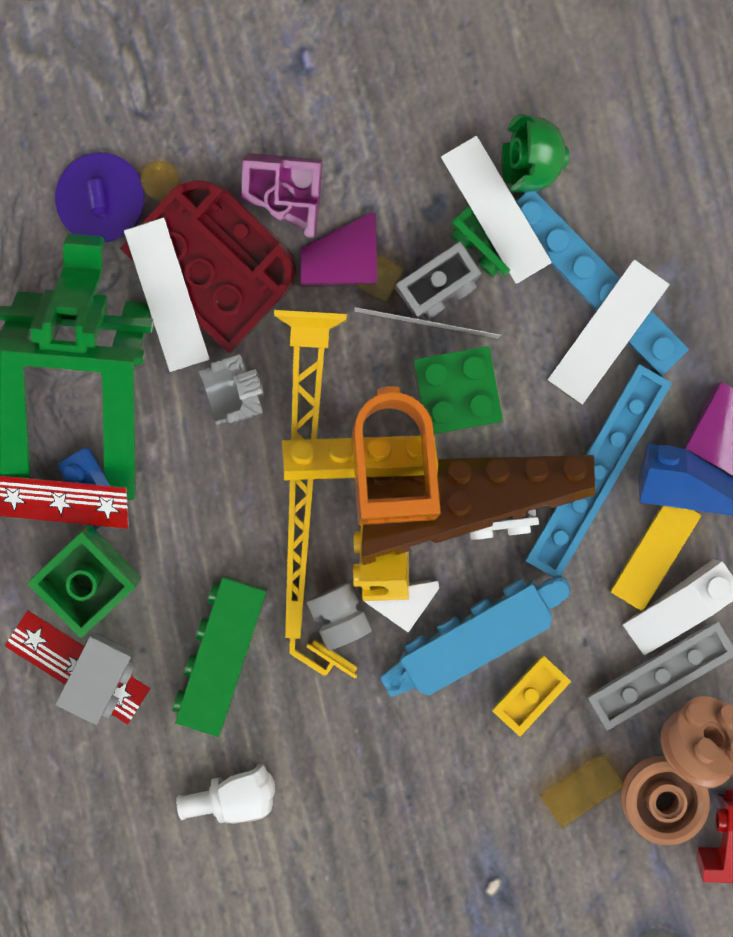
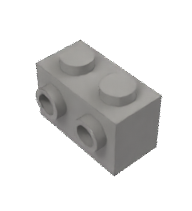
[395,242,482,321]

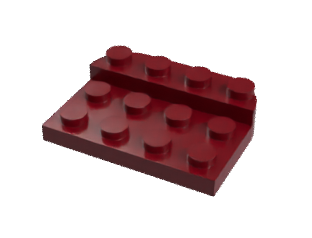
[120,180,297,353]

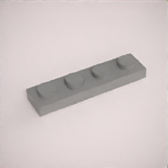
[586,620,733,731]

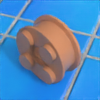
[661,696,733,788]
[620,755,710,845]

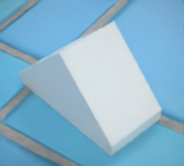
[364,579,439,632]

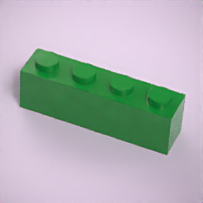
[172,575,268,737]

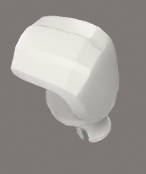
[176,764,275,824]

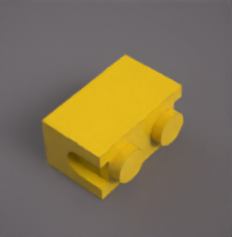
[353,525,409,601]

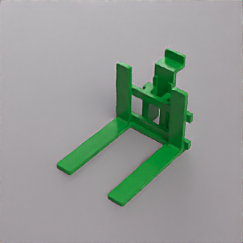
[0,234,153,500]

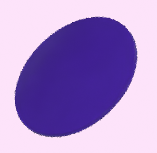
[55,152,145,243]

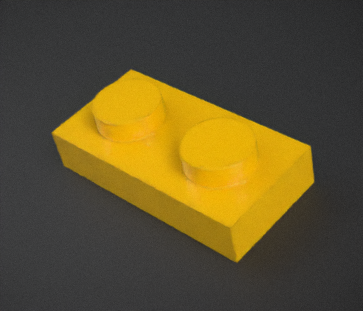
[491,654,571,737]

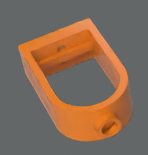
[352,386,440,525]

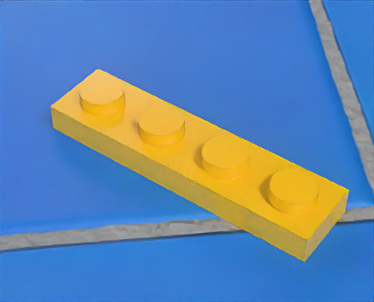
[282,436,438,480]

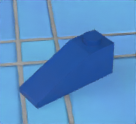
[638,444,733,516]

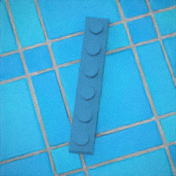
[516,192,689,376]
[524,364,672,577]

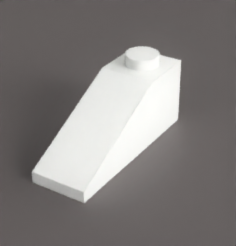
[622,559,733,656]

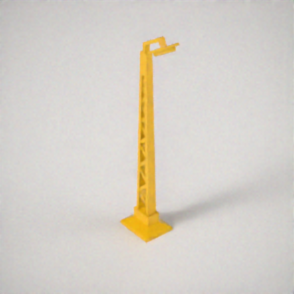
[274,310,357,679]

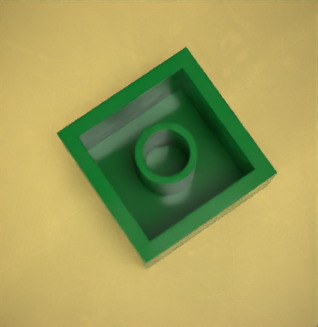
[412,346,503,435]
[27,525,142,638]

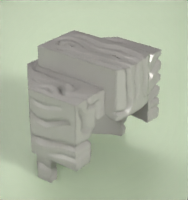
[199,354,264,425]

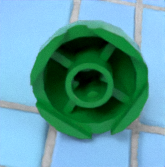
[501,114,569,192]

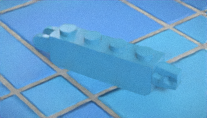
[380,575,571,697]

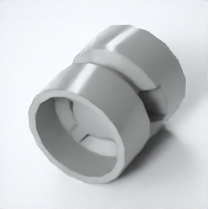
[306,582,372,651]

